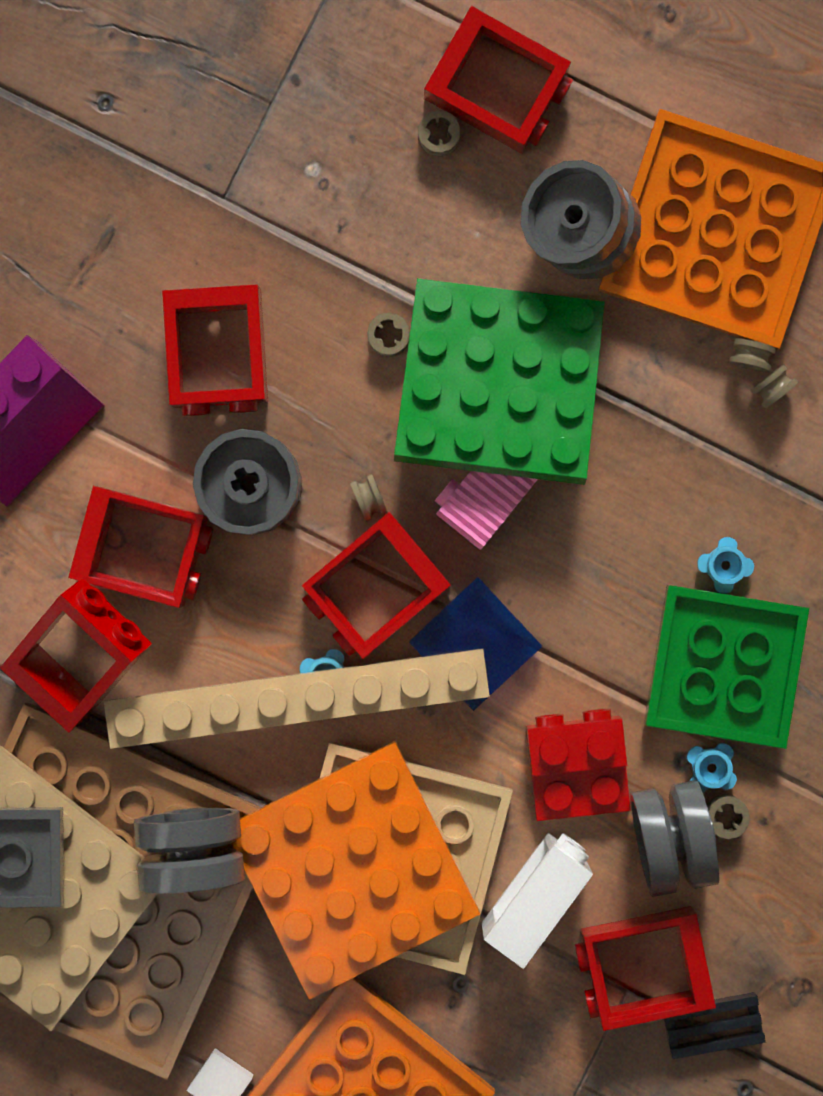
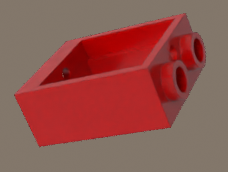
[424,6,573,154]
[162,284,268,416]
[68,486,213,608]
[301,512,451,659]
[0,578,152,733]
[575,906,716,1031]

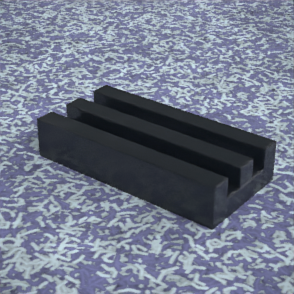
[664,992,766,1059]

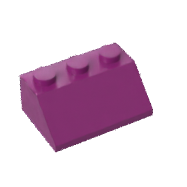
[0,335,105,507]

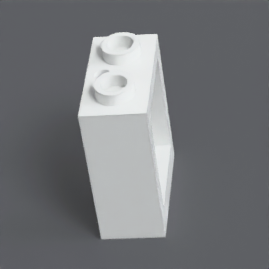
[482,832,593,969]

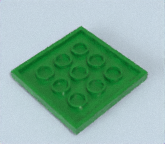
[394,278,605,485]

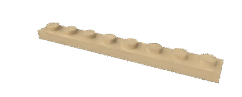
[104,649,490,749]

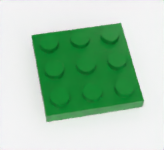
[644,585,810,749]

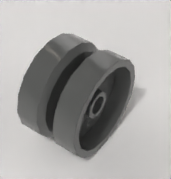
[521,160,641,279]
[193,429,303,535]
[630,780,720,897]
[134,808,245,894]

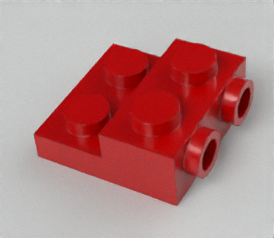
[526,709,631,821]

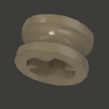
[418,110,460,157]
[367,312,410,357]
[729,339,776,372]
[750,364,799,409]
[350,474,388,522]
[707,794,750,839]

